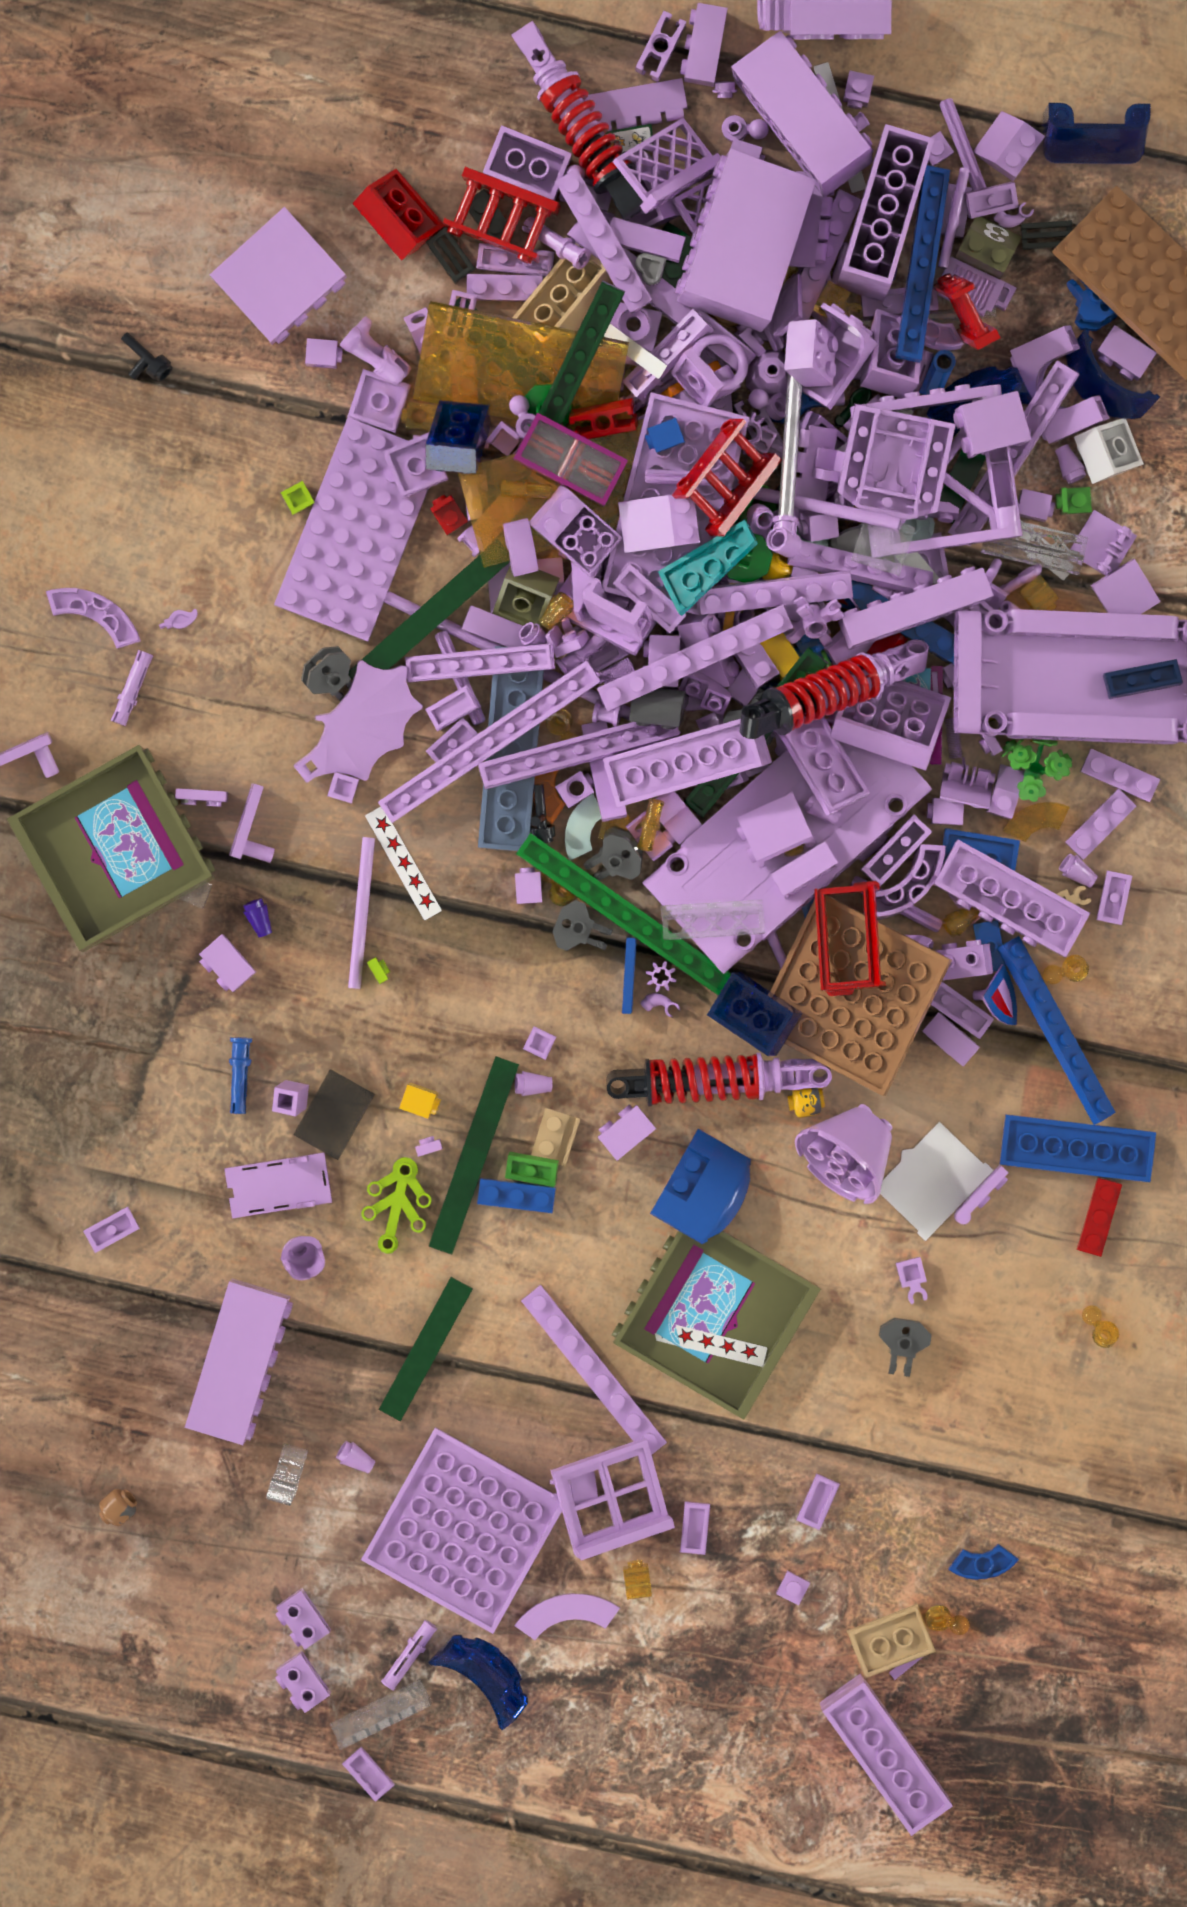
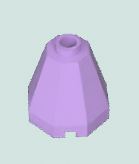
[745,350,788,397]

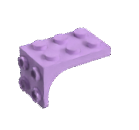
[802,303,878,410]

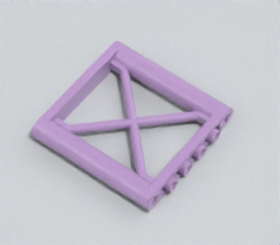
[850,384,1023,558]

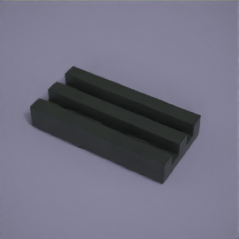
[1021,220,1072,250]
[425,227,475,284]

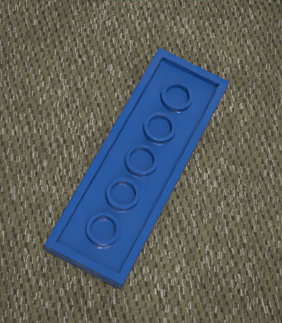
[999,1114,1156,1183]

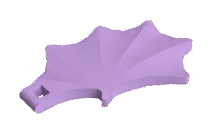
[293,660,423,783]

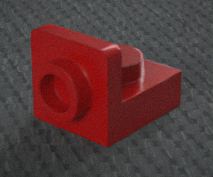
[430,494,468,536]

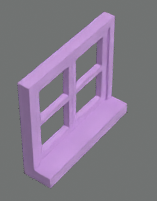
[551,1438,675,1560]

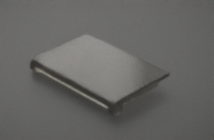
[293,1069,375,1160]

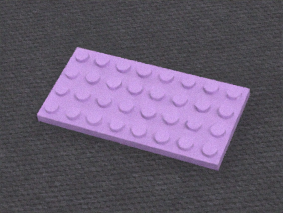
[602,392,750,615]
[274,417,442,642]

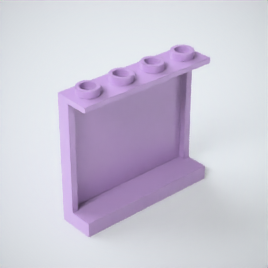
[209,207,347,345]

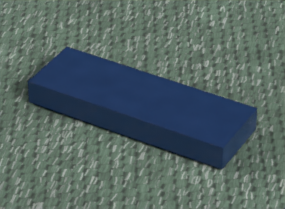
[1103,659,1183,699]

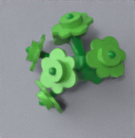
[1001,739,1072,802]

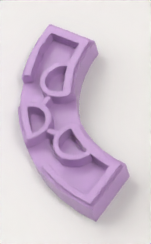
[46,588,141,649]
[515,1593,620,1640]

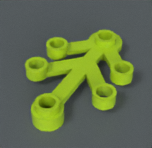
[361,1157,432,1254]

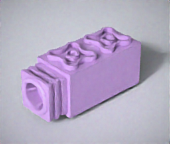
[757,0,892,40]

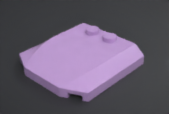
[837,404,956,520]

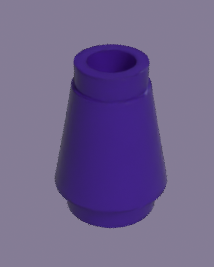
[243,898,272,938]

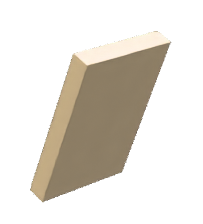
[847,1604,936,1679]

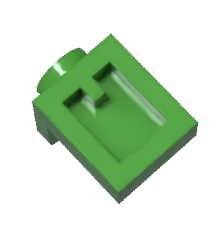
[1055,487,1092,515]

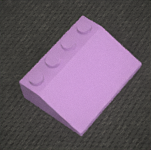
[830,681,951,770]

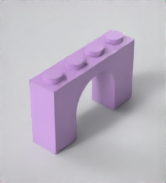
[1010,325,1109,444]

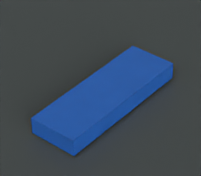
[622,938,636,1014]

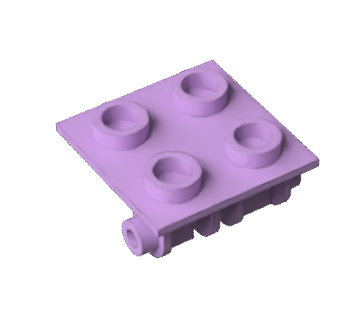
[1068,510,1137,576]
[940,762,995,809]

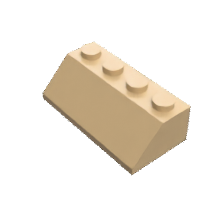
[511,243,615,357]

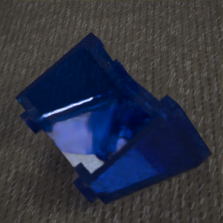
[1043,103,1151,164]

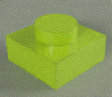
[281,481,315,515]
[367,957,390,984]

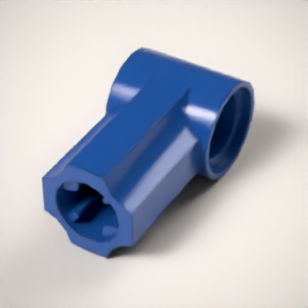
[919,350,956,395]

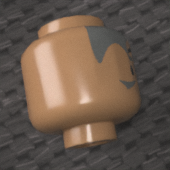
[99,1489,137,1526]

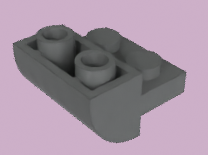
[629,688,689,729]

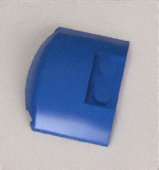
[650,1129,751,1244]

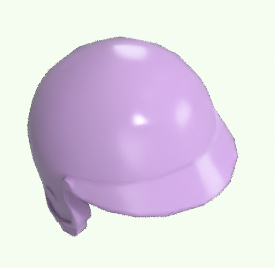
[280,1236,325,1280]

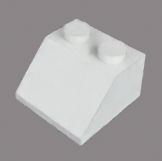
[1074,418,1144,484]

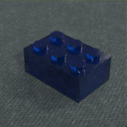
[425,400,490,474]
[707,972,803,1056]

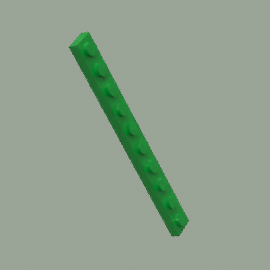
[516,833,737,999]

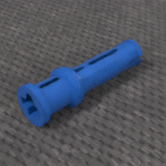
[229,1037,253,1114]

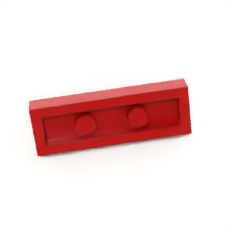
[1076,1177,1122,1257]

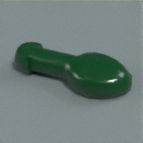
[834,387,872,427]

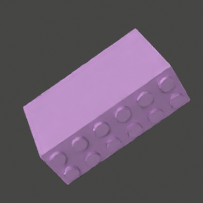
[836,124,934,302]
[674,149,816,332]

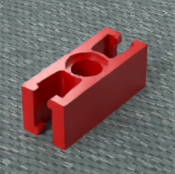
[569,398,639,439]

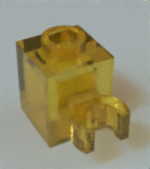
[813,281,862,318]

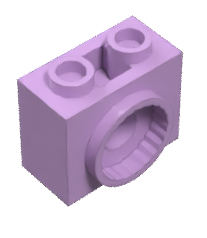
[604,302,662,352]

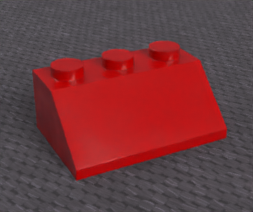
[352,169,445,261]

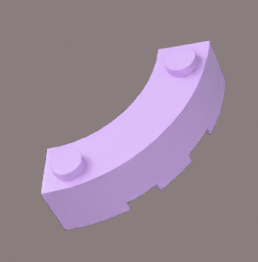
[863,844,946,920]

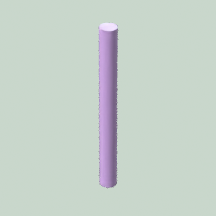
[938,168,970,269]

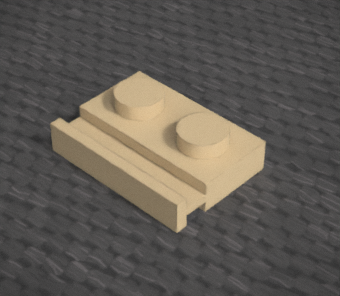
[531,1108,580,1167]

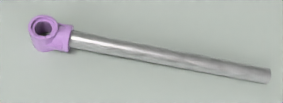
[766,374,802,558]

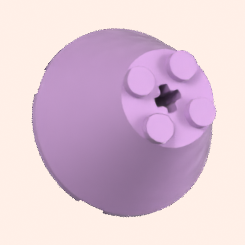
[795,1104,892,1204]

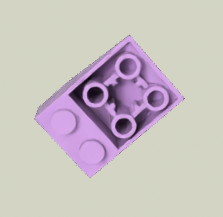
[529,485,622,576]

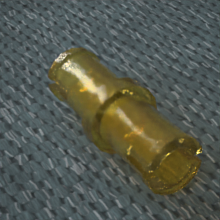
[637,798,665,852]

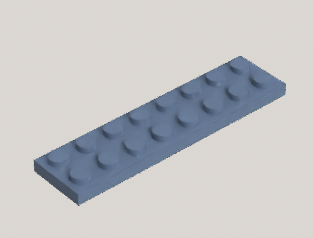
[478,646,544,851]

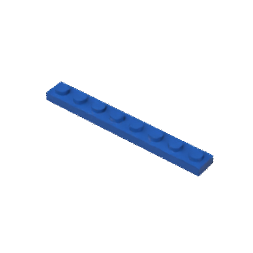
[895,165,950,363]
[997,936,1116,1125]

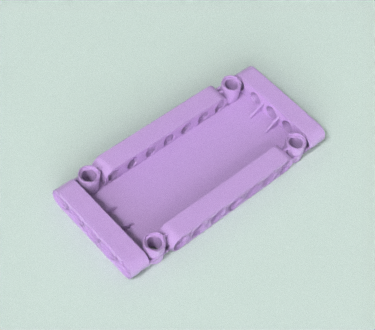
[954,609,1187,744]
[642,710,932,974]

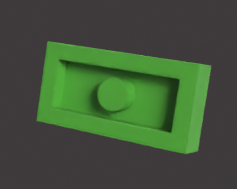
[505,1152,559,1187]

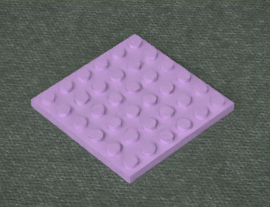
[361,1427,562,1634]

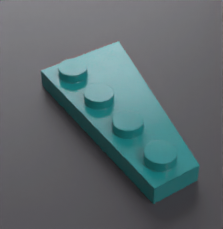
[658,520,758,616]

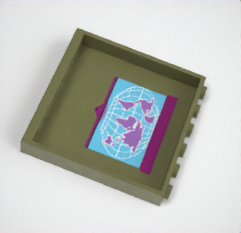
[7,745,215,952]
[612,1231,821,1420]

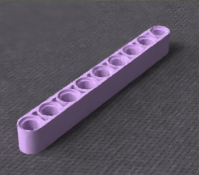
[567,221,756,373]

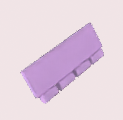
[584,78,688,131]
[788,171,834,267]
[793,425,838,521]

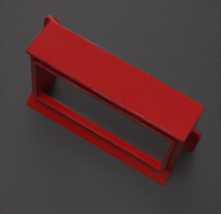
[814,881,886,996]

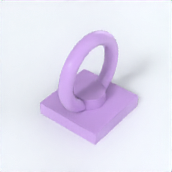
[670,334,748,407]

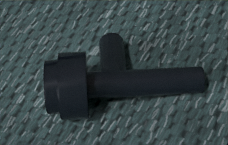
[121,332,173,382]
[530,784,556,843]

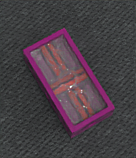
[513,413,628,507]

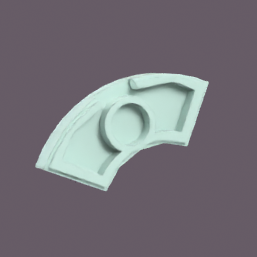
[565,794,601,861]

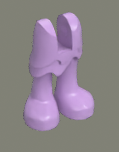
[339,316,411,385]

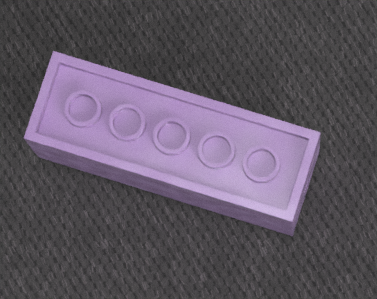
[731,31,874,198]
[603,719,772,808]
[185,1278,293,1445]
[820,1673,953,1836]

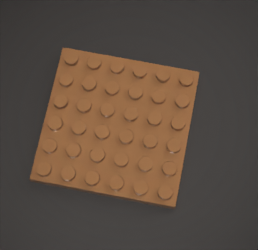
[753,895,952,1096]

